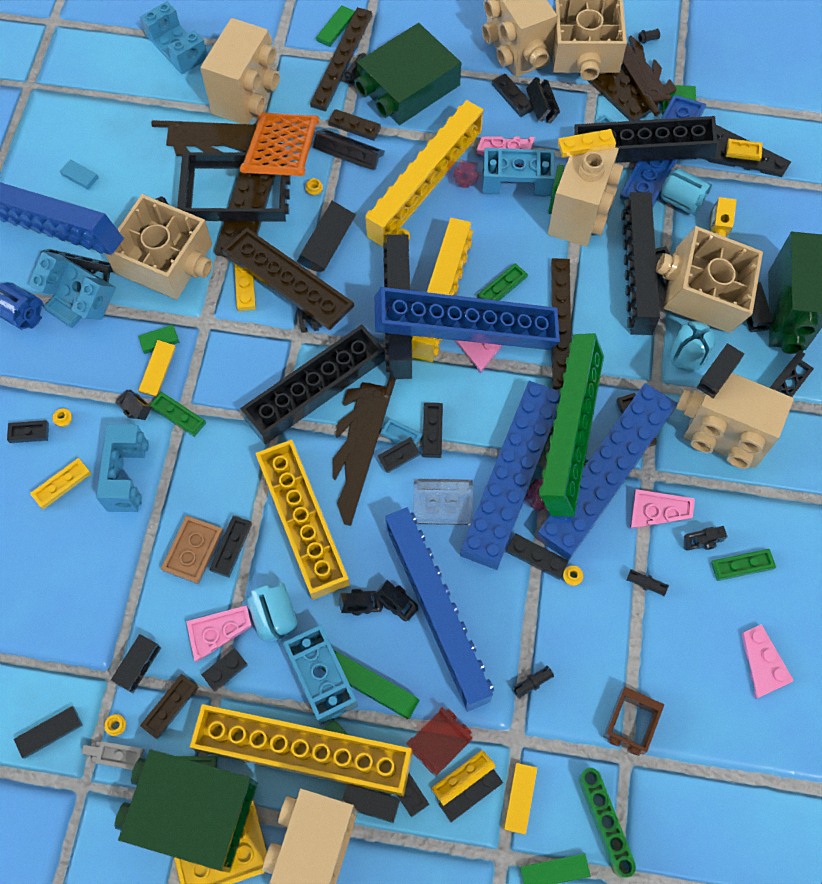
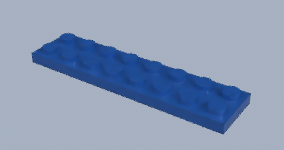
[620,95,706,207]

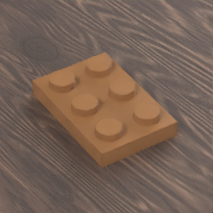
[161,515,223,585]

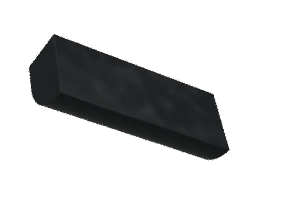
[297,200,356,272]

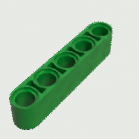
[321,650,420,719]
[578,768,636,878]

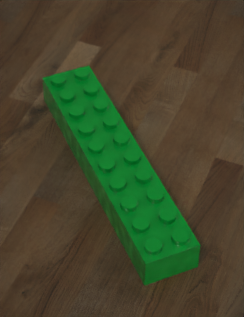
[539,333,604,517]

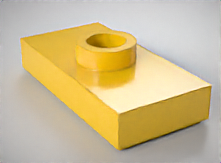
[726,139,763,161]

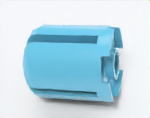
[661,169,712,216]
[670,321,715,372]
[246,583,298,641]

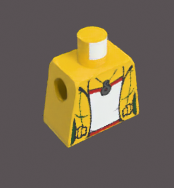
[709,197,737,237]

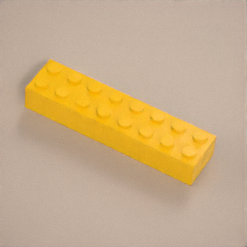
[412,217,473,363]
[255,439,350,600]

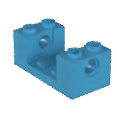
[140,1,208,74]
[482,148,555,196]
[28,252,116,320]
[96,425,149,512]
[283,624,358,725]

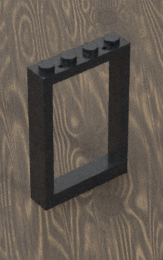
[177,152,291,222]

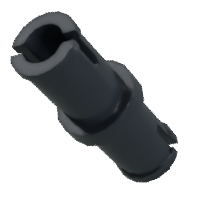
[626,569,669,597]
[512,666,554,699]

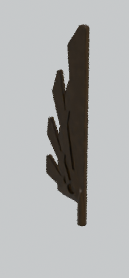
[622,35,677,117]
[152,120,302,156]
[333,376,396,526]

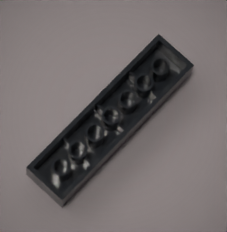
[574,116,717,163]
[621,192,660,335]
[383,234,412,379]
[240,324,385,445]

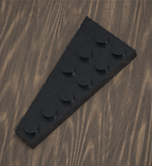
[692,125,791,177]

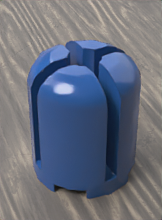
[0,282,44,330]

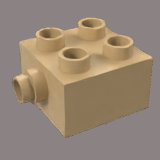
[482,0,558,77]
[552,0,627,80]
[200,18,280,124]
[547,147,624,247]
[105,194,212,300]
[656,226,763,333]
[676,373,794,469]
[263,788,358,884]

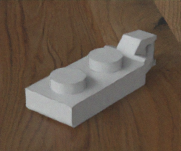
[81,741,144,770]

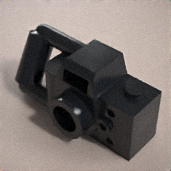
[116,390,152,420]
[683,526,728,551]
[374,580,418,622]
[339,589,383,616]

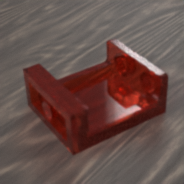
[406,707,472,778]

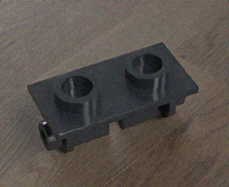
[341,53,366,87]

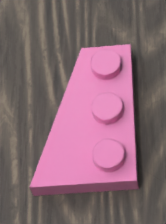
[476,137,535,167]
[454,340,502,374]
[630,489,695,529]
[187,605,252,662]
[742,624,794,699]

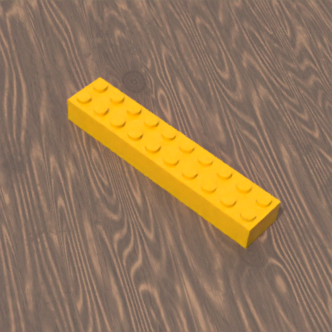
[365,100,484,247]
[190,704,413,796]

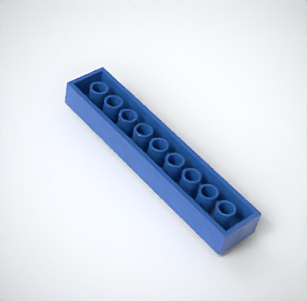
[0,182,124,255]
[374,287,560,350]
[460,381,560,570]
[536,383,678,560]
[385,507,494,712]

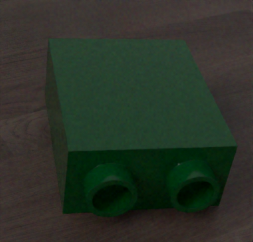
[354,22,462,126]
[768,231,822,354]
[115,749,258,873]

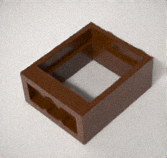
[603,686,665,756]

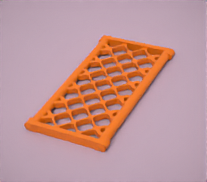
[240,112,320,176]

